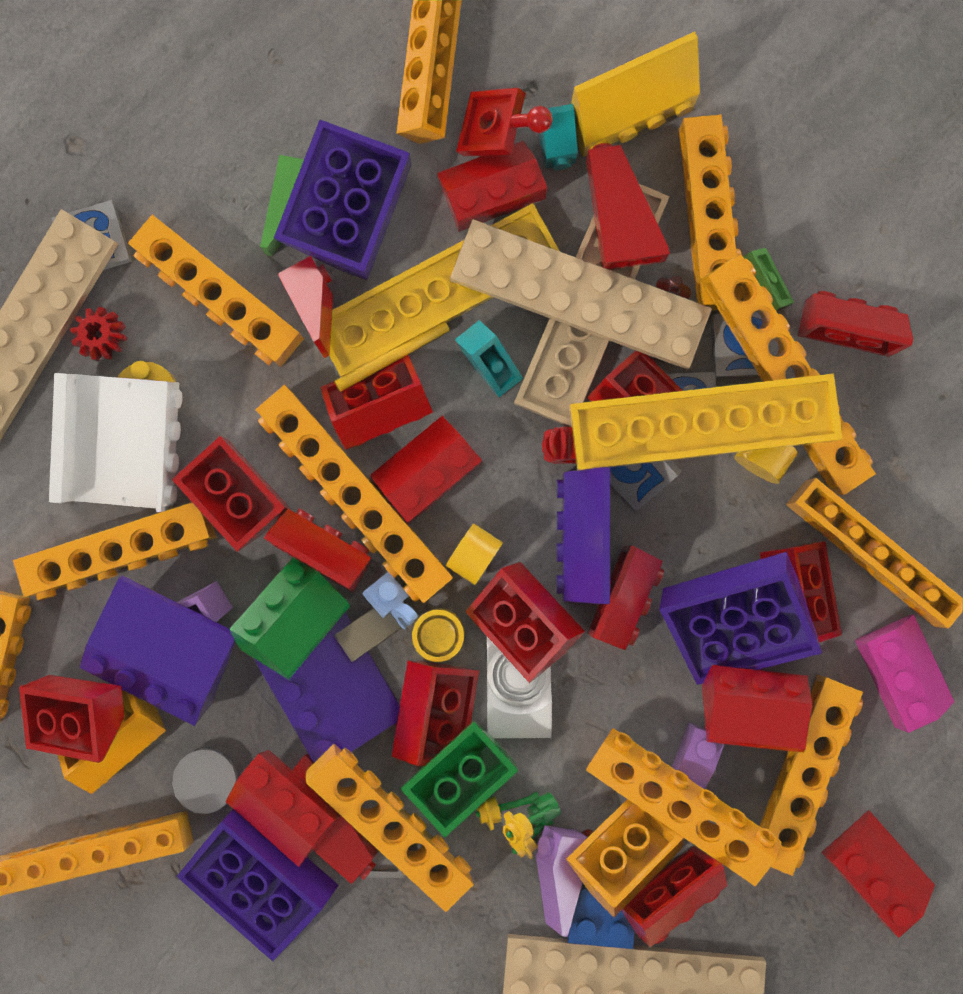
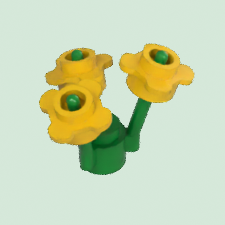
[476,791,561,860]

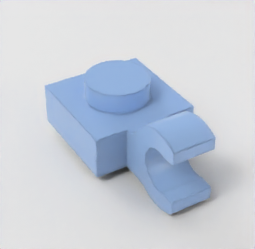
[363,572,418,630]

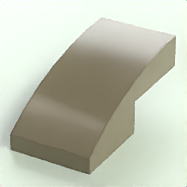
[334,608,402,662]

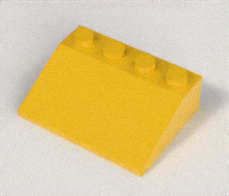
[571,31,700,157]

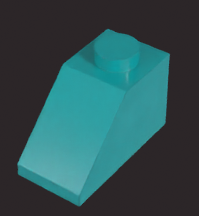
[538,104,578,171]
[454,320,523,397]

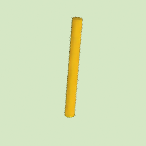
[334,322,450,392]

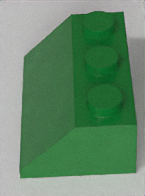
[229,557,350,680]
[400,721,518,838]

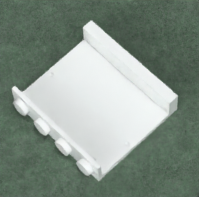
[49,373,182,512]

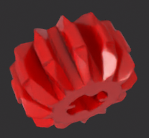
[70,307,127,362]
[542,426,576,465]

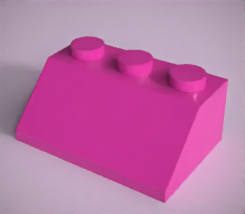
[855,614,955,733]

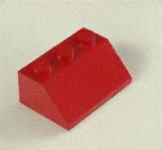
[436,141,547,232]
[798,291,913,357]
[588,350,683,402]
[320,355,433,450]
[370,416,482,524]
[172,436,291,552]
[264,508,373,592]
[759,541,842,642]
[587,545,664,651]
[465,562,585,683]
[391,660,480,766]
[702,665,812,753]
[19,675,124,763]
[225,750,341,867]
[821,810,935,938]
[621,846,727,947]

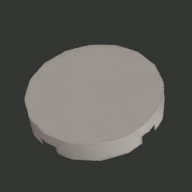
[172,748,238,814]

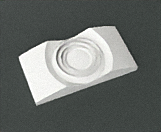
[487,637,552,738]

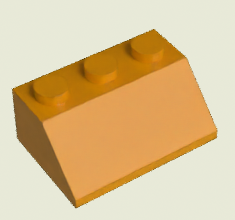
[57,690,166,794]
[566,799,684,917]

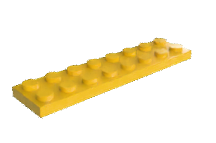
[330,203,560,377]
[570,374,843,471]

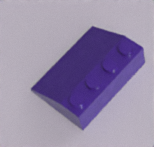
[274,119,411,280]
[556,467,610,604]
[659,552,822,685]
[79,575,235,726]
[254,612,400,763]
[176,809,339,961]

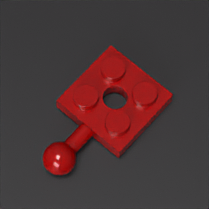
[456,88,553,157]

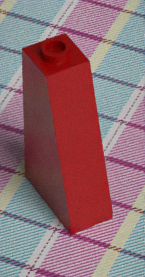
[586,143,670,270]
[293,754,378,884]

